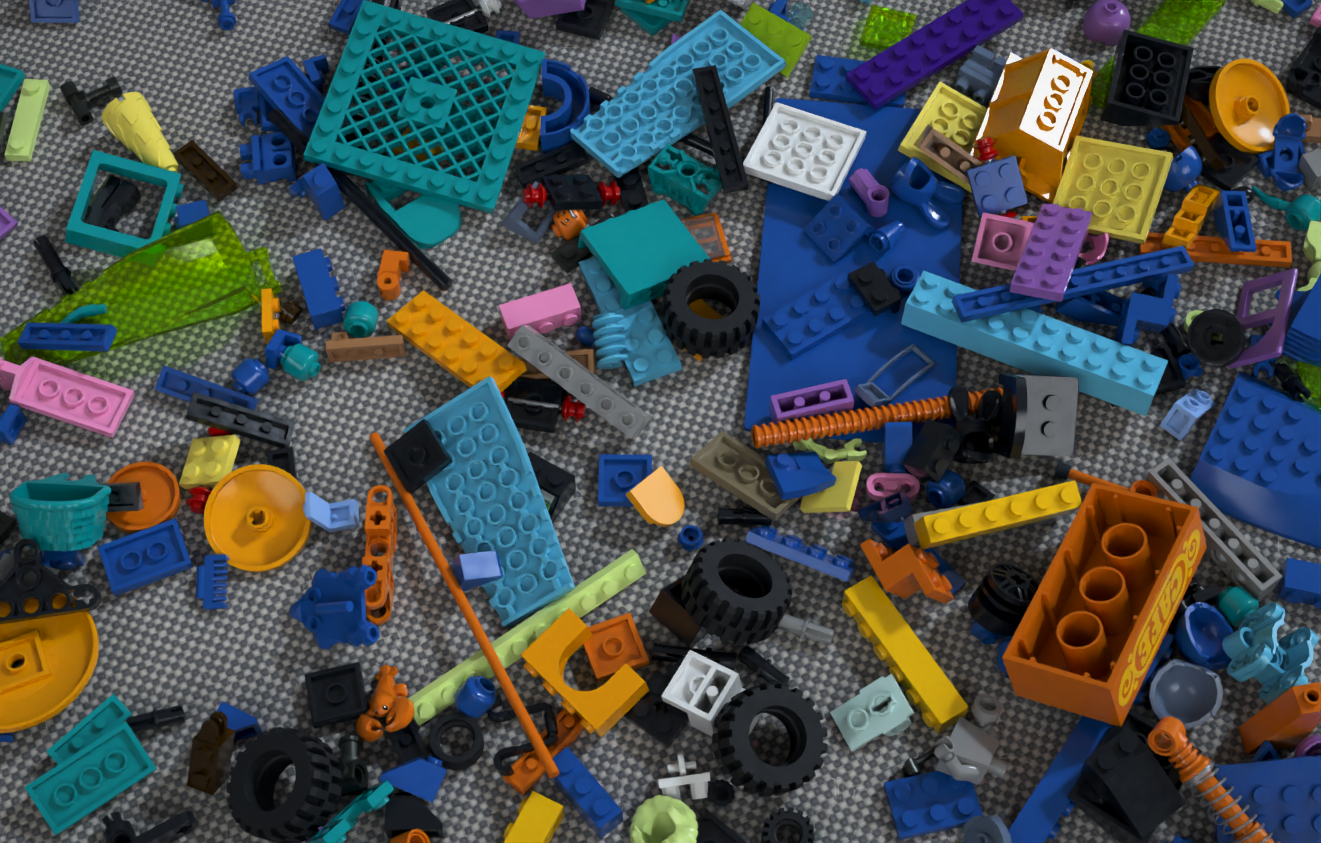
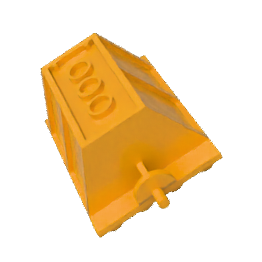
[970,48,1093,204]

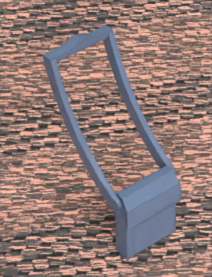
[854,344,936,408]

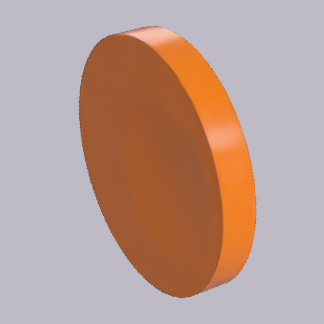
[106,462,181,534]

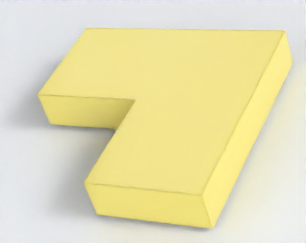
[800,461,862,513]

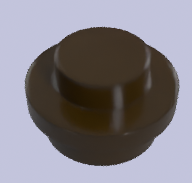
[280,300,303,324]

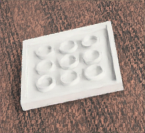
[743,102,867,201]

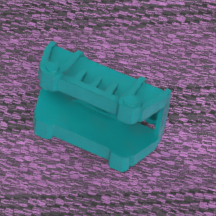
[648,143,722,216]

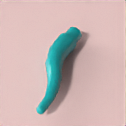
[60,304,107,324]

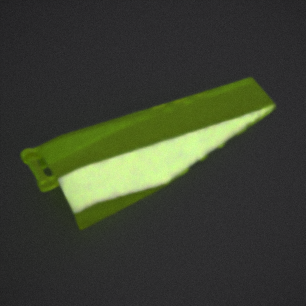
[0,210,282,366]

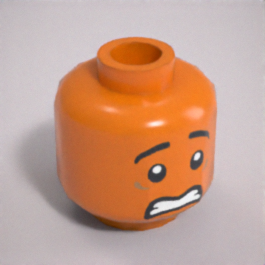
[551,210,589,241]

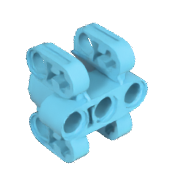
[1222,602,1319,705]

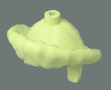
[629,795,698,843]

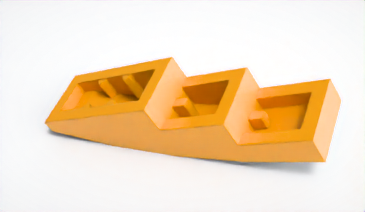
[1162,184,1220,251]

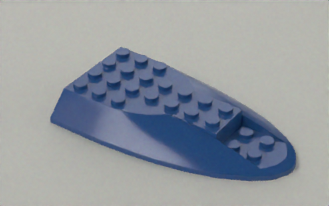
[1190,371,1321,549]

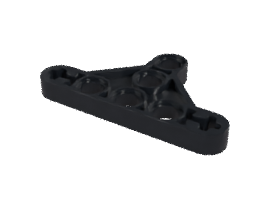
[0,539,102,624]

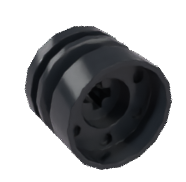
[1187,309,1246,368]
[968,562,1039,637]

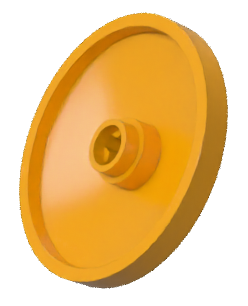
[1209,58,1290,154]
[204,464,313,572]

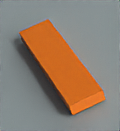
[502,708,584,797]

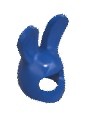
[889,157,965,229]

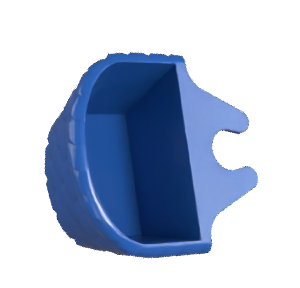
[1268,274,1321,368]

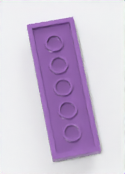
[1010,204,1092,302]

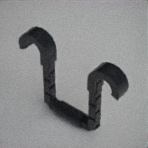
[486,695,559,776]

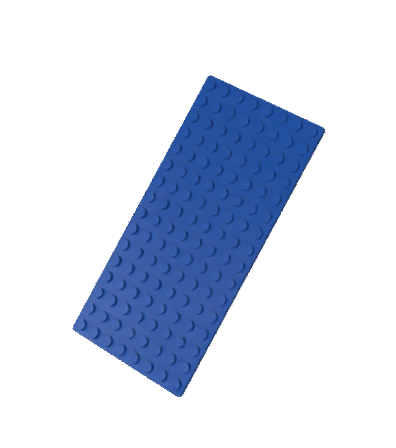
[744,98,963,445]

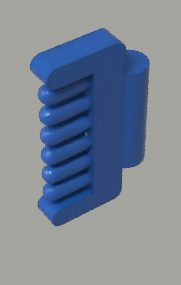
[196,554,230,610]

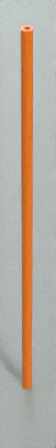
[369,432,560,778]

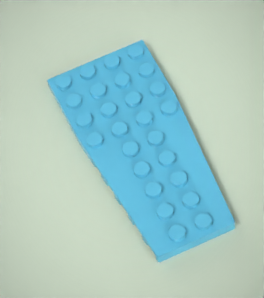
[570,10,786,178]
[404,376,575,628]

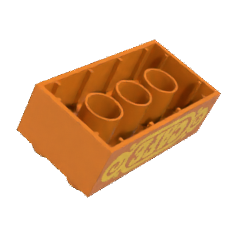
[1002,483,1207,727]

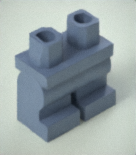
[954,45,1006,106]

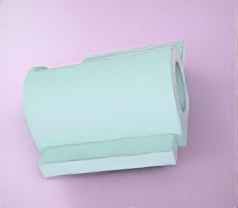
[830,674,915,752]

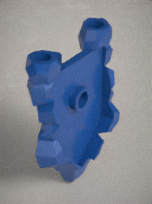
[289,564,380,650]

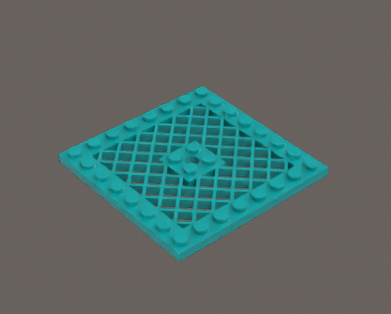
[304,0,546,214]

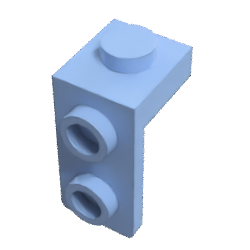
[303,492,359,533]

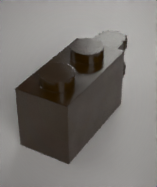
[187,711,235,795]

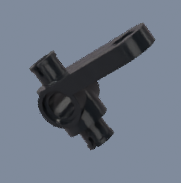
[102,811,198,843]

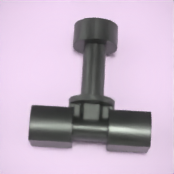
[60,76,123,126]

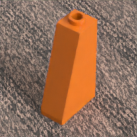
[1238,682,1321,755]

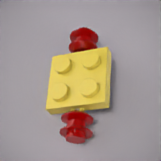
[179,427,241,514]

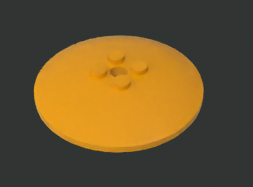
[0,594,99,733]

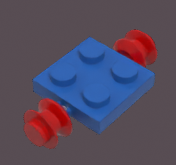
[966,136,1028,218]

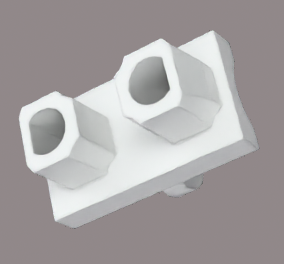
[657,754,711,800]

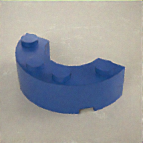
[540,59,590,153]

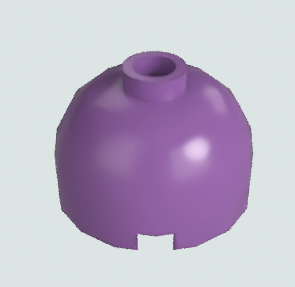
[1083,0,1131,46]

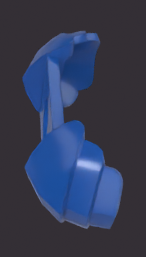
[1271,113,1307,192]

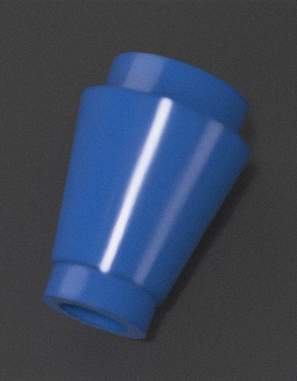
[869,220,905,253]

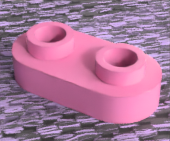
[866,473,920,502]

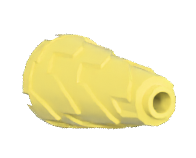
[101,92,178,173]

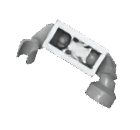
[934,694,1009,784]

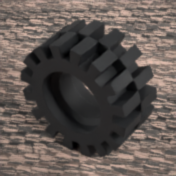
[761,807,815,843]

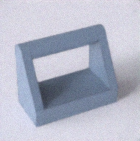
[501,181,558,243]

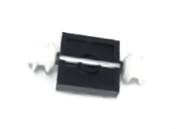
[420,0,502,44]

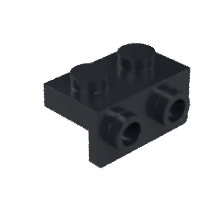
[847,262,902,317]

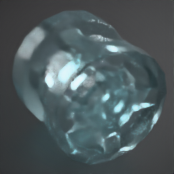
[786,2,813,30]

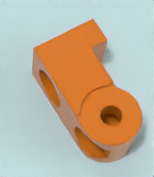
[377,250,411,301]

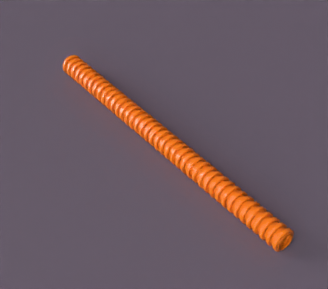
[751,387,1003,448]

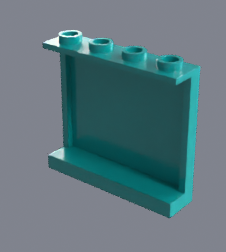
[577,199,710,310]

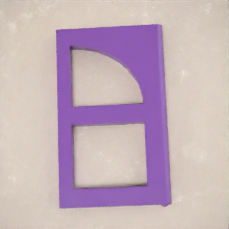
[1228,269,1298,369]

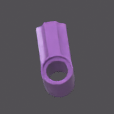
[849,168,889,217]

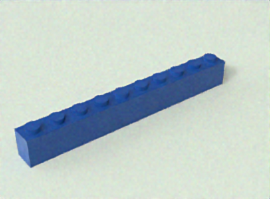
[1008,632,1175,843]

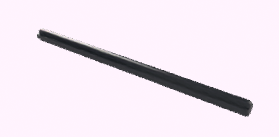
[268,109,452,291]

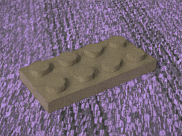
[690,431,800,522]

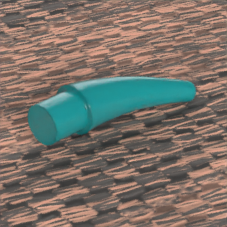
[1252,186,1291,211]

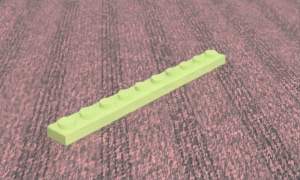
[408,549,646,726]

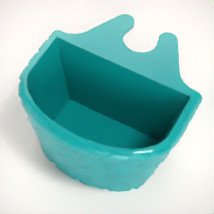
[8,473,111,551]

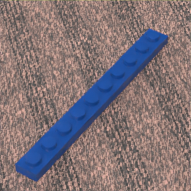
[952,245,1195,323]

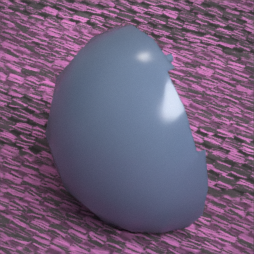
[1149,659,1223,730]

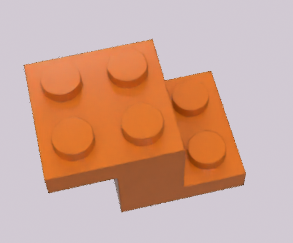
[860,539,954,604]

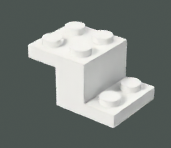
[661,650,762,737]

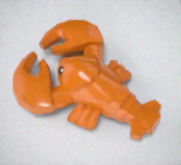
[356,665,415,742]

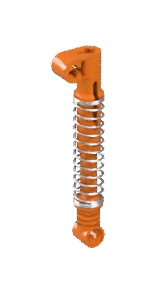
[1148,716,1281,843]

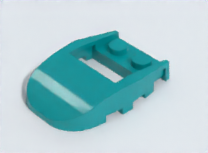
[365,159,462,249]

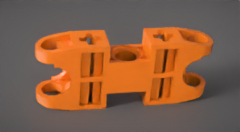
[362,485,398,625]

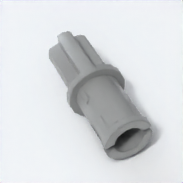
[778,613,834,644]

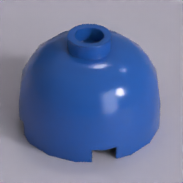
[1163,145,1203,192]

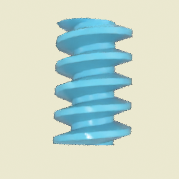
[592,313,628,369]

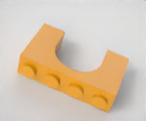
[520,608,649,737]

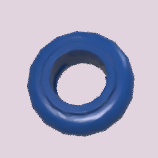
[889,264,920,293]

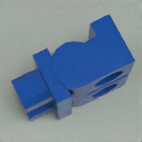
[239,131,298,185]

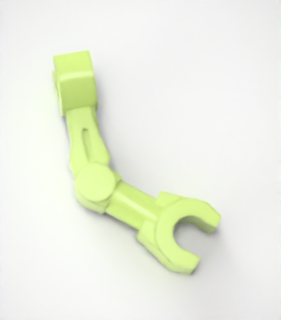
[793,438,867,464]

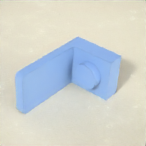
[1160,389,1216,441]

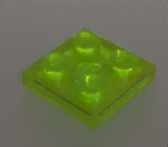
[860,5,917,51]

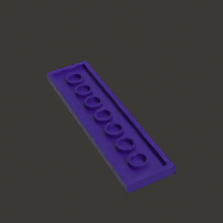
[846,0,1024,110]

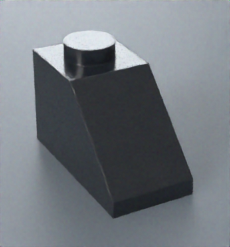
[384,792,446,838]

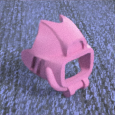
[1079,233,1109,266]

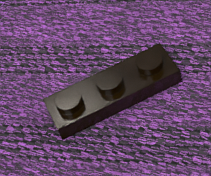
[1179,102,1224,171]
[173,140,238,202]

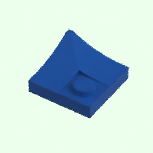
[765,452,836,500]

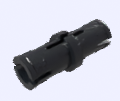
[717,506,772,527]

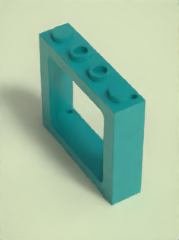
[65,150,184,266]

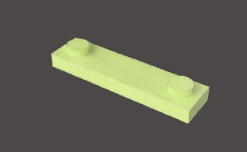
[4,79,50,162]

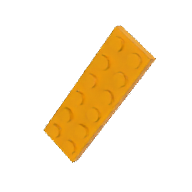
[386,290,527,393]

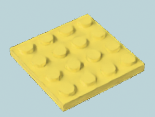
[898,81,987,193]
[1053,136,1173,244]

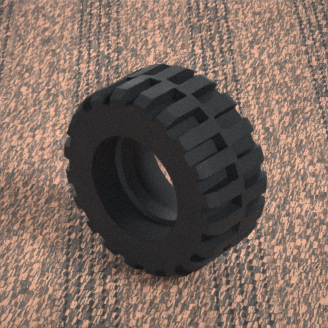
[661,259,760,359]
[681,539,792,645]
[712,682,828,797]
[227,727,342,843]

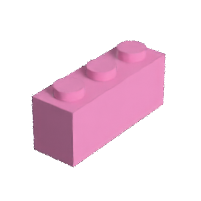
[499,283,582,341]

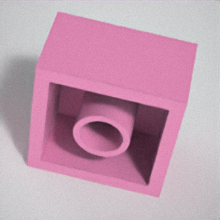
[971,212,1035,271]

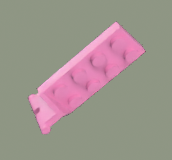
[0,356,135,438]

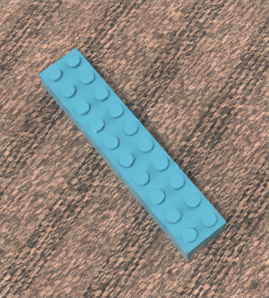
[901,271,1168,416]

